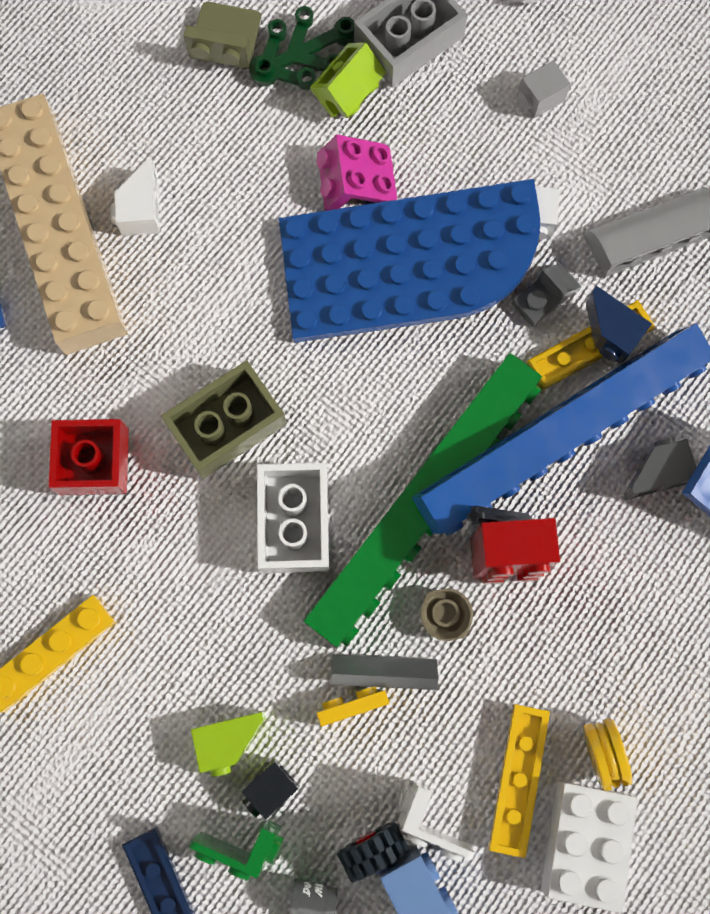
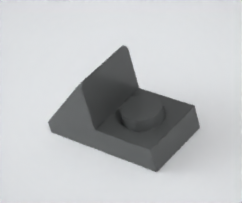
[511,263,582,328]

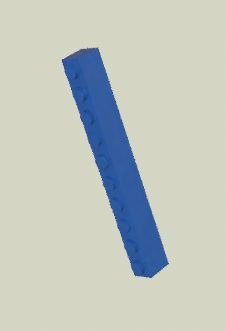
[411,323,710,536]

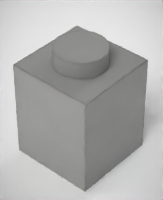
[517,60,571,118]

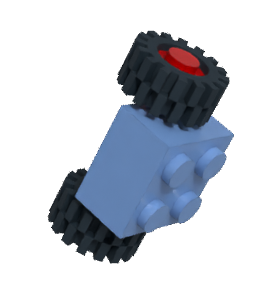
[337,821,459,914]

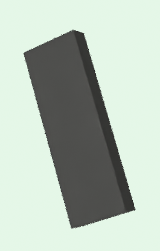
[331,654,438,690]

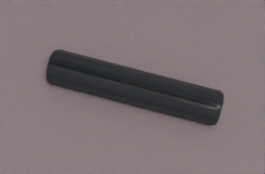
[466,505,531,527]

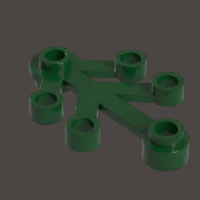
[249,6,355,90]

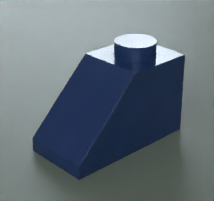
[586,286,652,365]

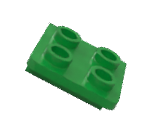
[188,820,284,881]

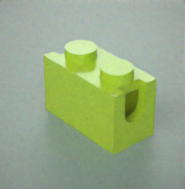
[310,43,387,118]

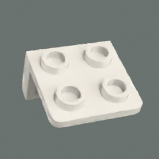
[397,781,475,863]

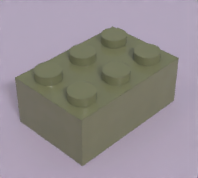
[160,360,287,479]

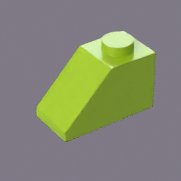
[191,712,266,778]

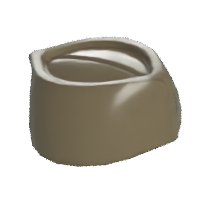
[421,589,473,641]

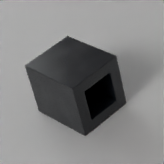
[241,759,300,820]

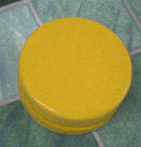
[583,718,633,791]

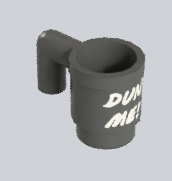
[290,879,338,914]

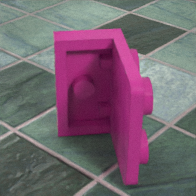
[317,134,397,211]

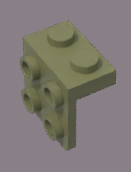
[184,1,262,69]

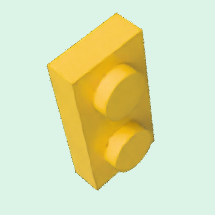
[317,687,389,727]

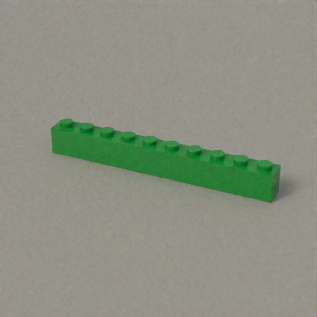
[303,353,542,649]

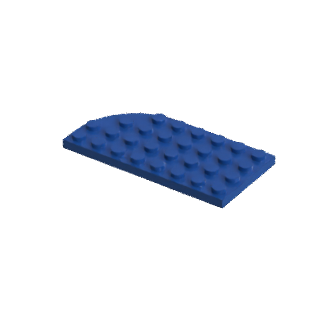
[279,179,540,343]

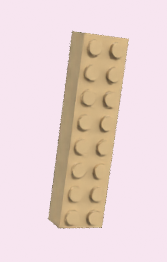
[0,93,128,355]

